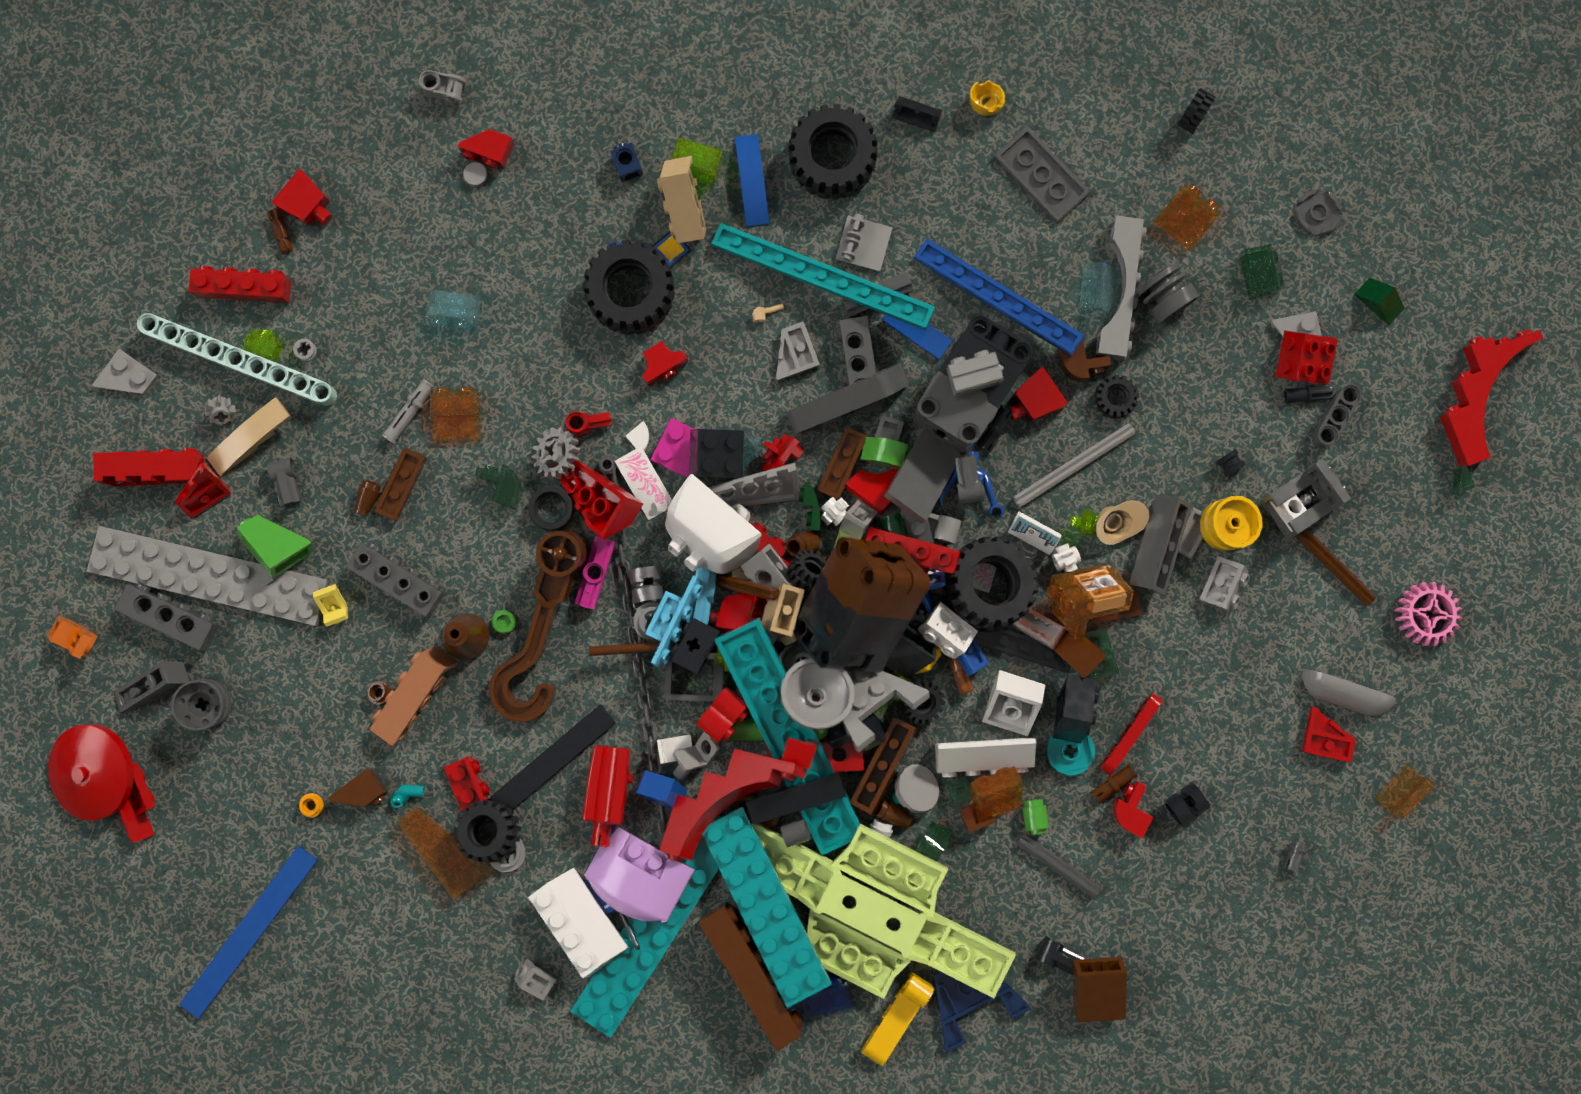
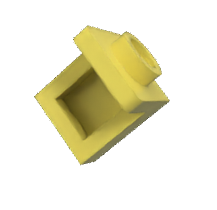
[313,584,348,626]

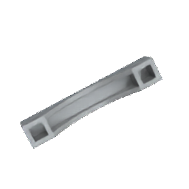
[1095,215,1146,361]

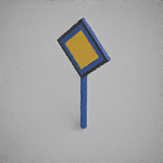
[609,231,692,269]

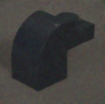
[828,713,885,751]

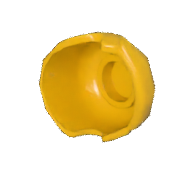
[970,80,1005,116]

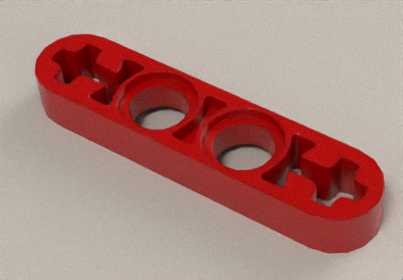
[1100,692,1163,776]

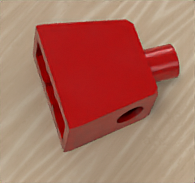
[271,168,333,226]
[1010,367,1068,422]
[710,593,768,634]

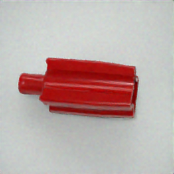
[582,745,633,847]

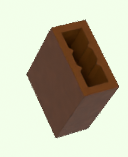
[1073,957,1127,1023]

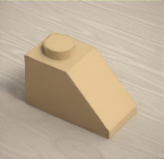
[761,583,804,637]

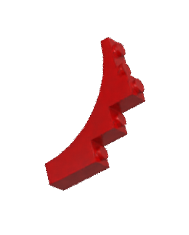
[1440,329,1543,469]

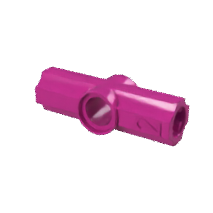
[575,536,616,610]

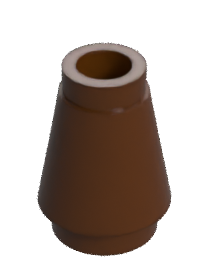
[354,479,382,516]
[875,799,912,829]

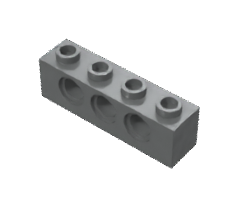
[835,316,882,416]
[114,582,219,651]

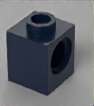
[610,143,643,182]

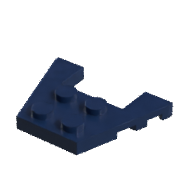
[934,971,1031,1052]

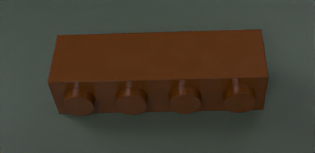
[850,717,918,815]

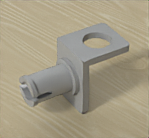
[673,732,720,780]

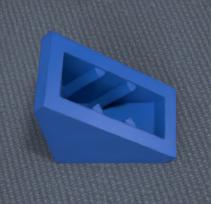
[635,771,687,810]

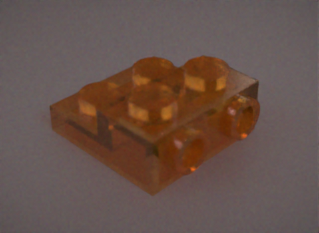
[1154,183,1221,251]
[430,387,481,442]
[970,766,1023,823]

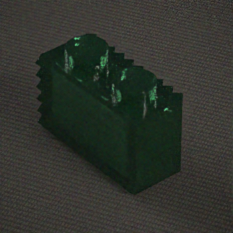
[1239,244,1283,299]

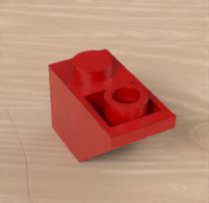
[457,129,514,170]

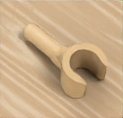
[752,304,784,322]

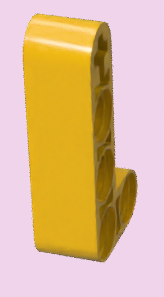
[861,972,934,1066]

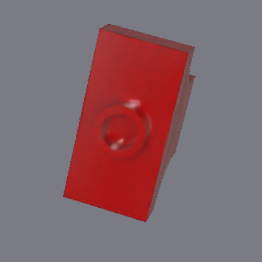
[642,340,688,386]

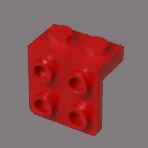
[1275,330,1337,384]

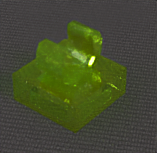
[1070,509,1097,537]

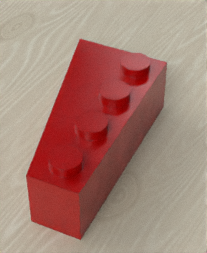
[93,448,205,487]

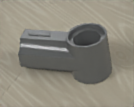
[955,455,984,504]
[267,457,302,507]
[781,818,811,847]

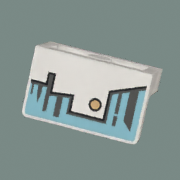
[1008,512,1062,555]

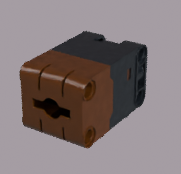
[793,537,930,673]

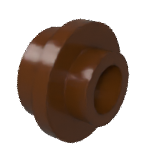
[367,681,391,705]

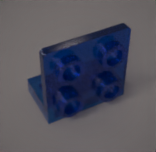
[801,975,852,1019]

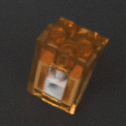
[1047,563,1134,640]

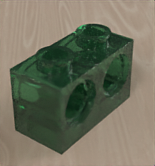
[1083,627,1119,680]

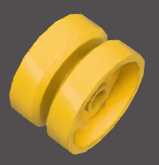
[1200,496,1262,551]

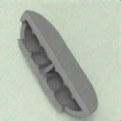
[1302,669,1396,716]

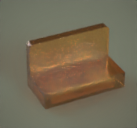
[1375,765,1435,819]

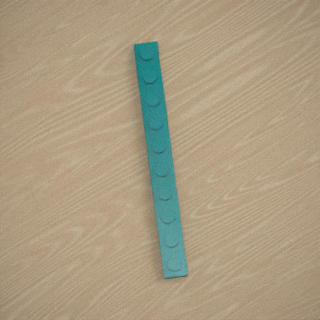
[711,223,935,331]

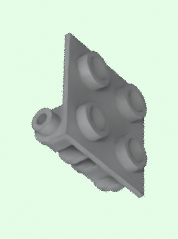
[835,214,893,272]

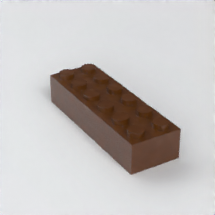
[698,902,803,1051]

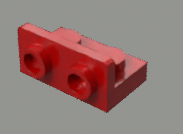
[444,756,490,811]

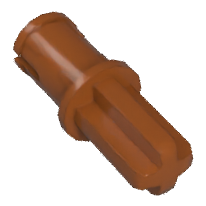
[948,657,973,694]

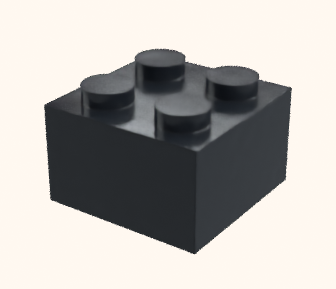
[689,429,744,478]
[1053,674,1099,744]

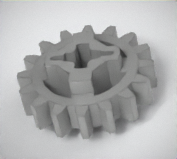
[532,428,580,479]

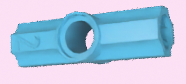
[687,566,717,624]

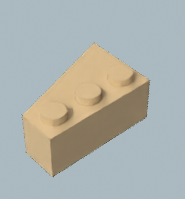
[657,156,706,244]

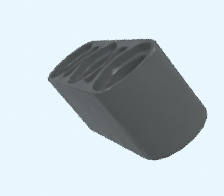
[1312,384,1362,449]

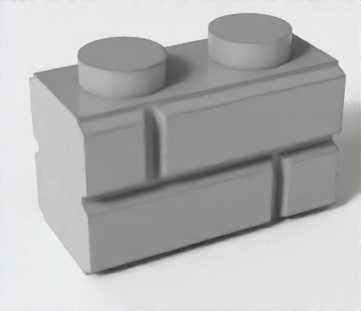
[946,350,1003,397]

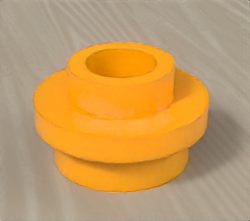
[299,793,324,818]

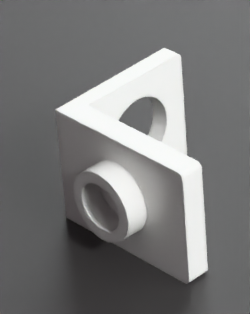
[657,735,692,764]

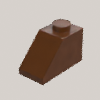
[328,768,388,807]

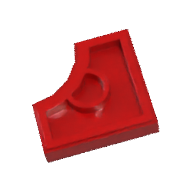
[845,468,898,515]

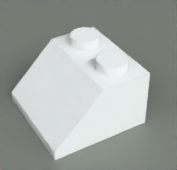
[982,670,1045,736]

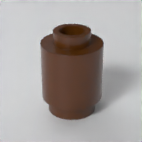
[786,530,820,557]

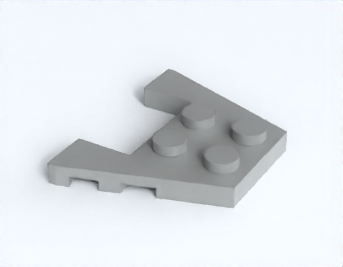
[842,668,930,752]

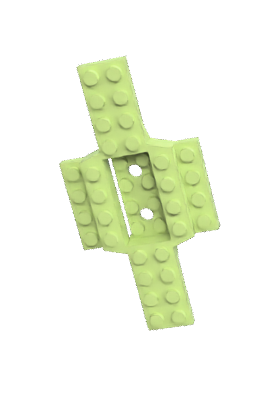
[752,823,1016,999]

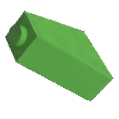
[237,515,313,579]

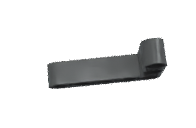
[785,362,910,434]

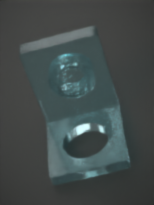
[743,431,763,468]

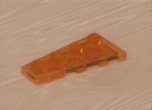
[396,807,493,899]

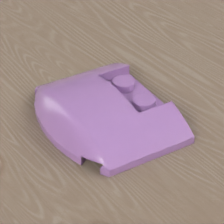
[585,825,695,922]

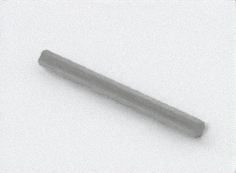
[1013,424,1135,507]

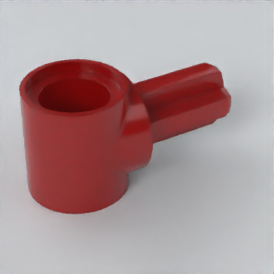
[566,411,612,437]

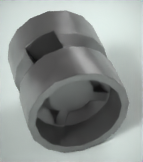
[629,566,663,604]

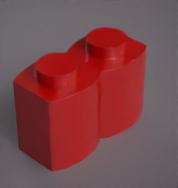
[696,687,750,743]

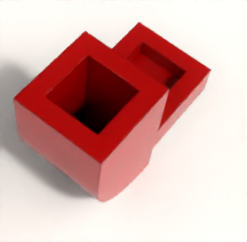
[1112,781,1153,839]

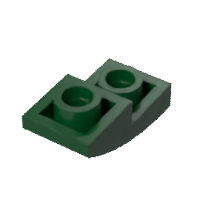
[799,482,820,533]

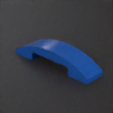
[735,134,769,227]

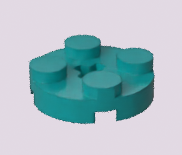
[1046,735,1095,776]

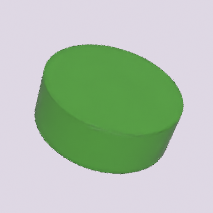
[492,610,516,634]

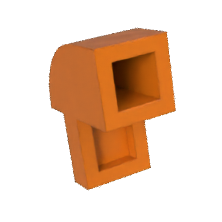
[47,615,98,659]

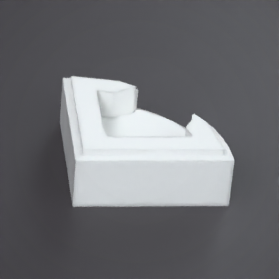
[626,421,649,451]

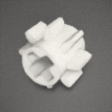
[820,497,849,526]
[1052,543,1081,574]

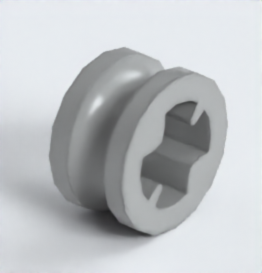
[293,339,317,361]

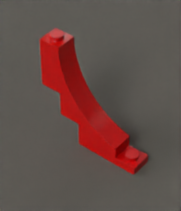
[659,749,807,863]

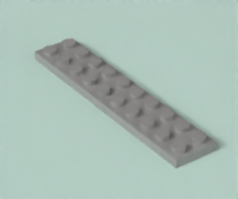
[86,526,329,626]

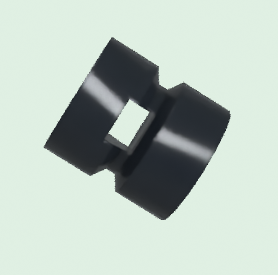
[1164,782,1210,827]

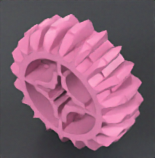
[1395,582,1463,646]

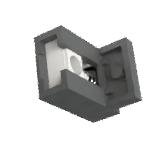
[1260,459,1351,540]

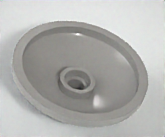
[781,658,855,730]

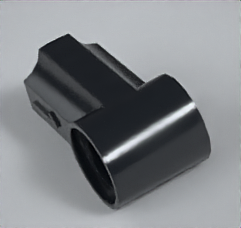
[1035,936,1086,975]

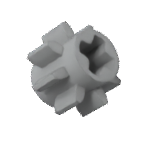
[205,395,236,426]

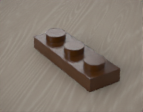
[817,426,867,500]
[374,447,427,522]

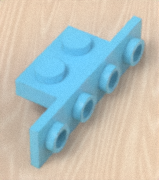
[645,575,704,669]

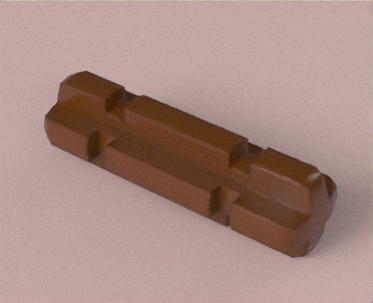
[267,208,293,254]

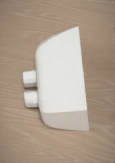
[665,474,762,574]

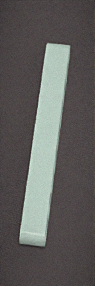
[137,313,337,406]

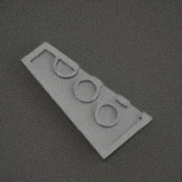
[708,463,799,507]

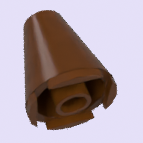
[442,613,489,660]

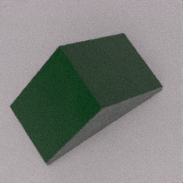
[1354,278,1405,326]

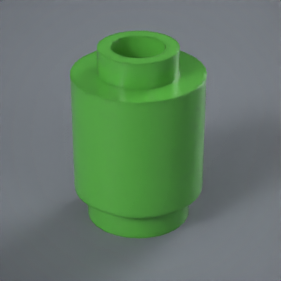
[1022,799,1049,835]

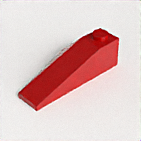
[559,461,644,539]

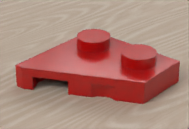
[1301,707,1356,763]

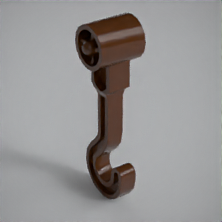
[489,531,590,722]

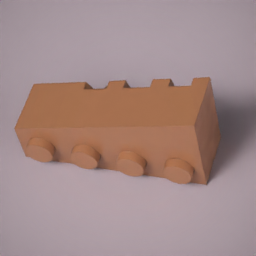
[369,646,459,746]

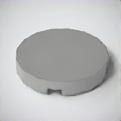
[894,764,939,813]

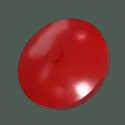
[48,724,134,821]

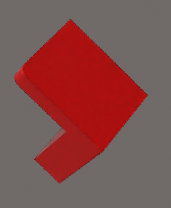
[781,737,817,770]

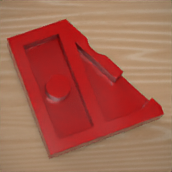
[176,462,231,519]

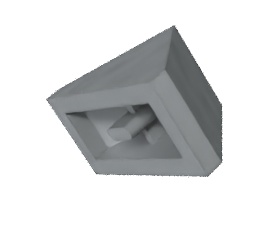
[839,499,878,539]

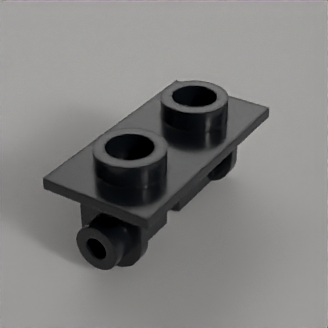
[892,96,943,132]

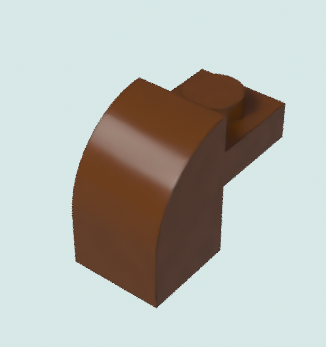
[1057,341,1111,382]

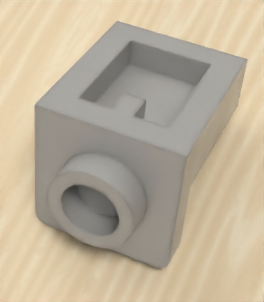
[514,959,556,1000]

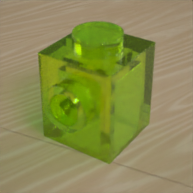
[244,328,284,363]

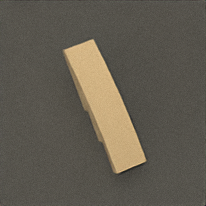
[207,397,292,477]

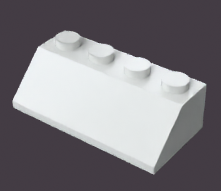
[934,738,1036,777]
[528,868,629,978]

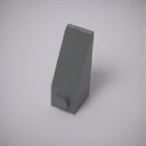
[114,661,189,713]

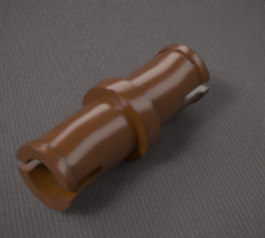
[1090,764,1138,804]

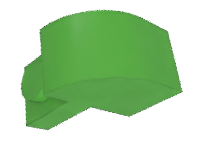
[861,437,911,470]

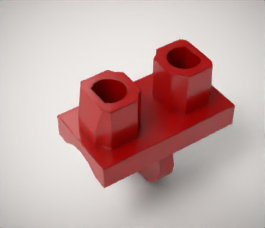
[761,434,803,471]

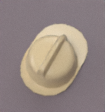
[1095,500,1149,545]

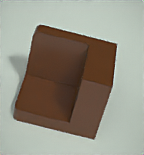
[958,799,996,833]

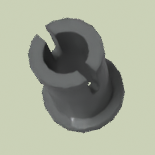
[1283,840,1308,873]

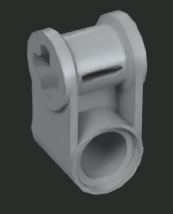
[419,70,467,104]

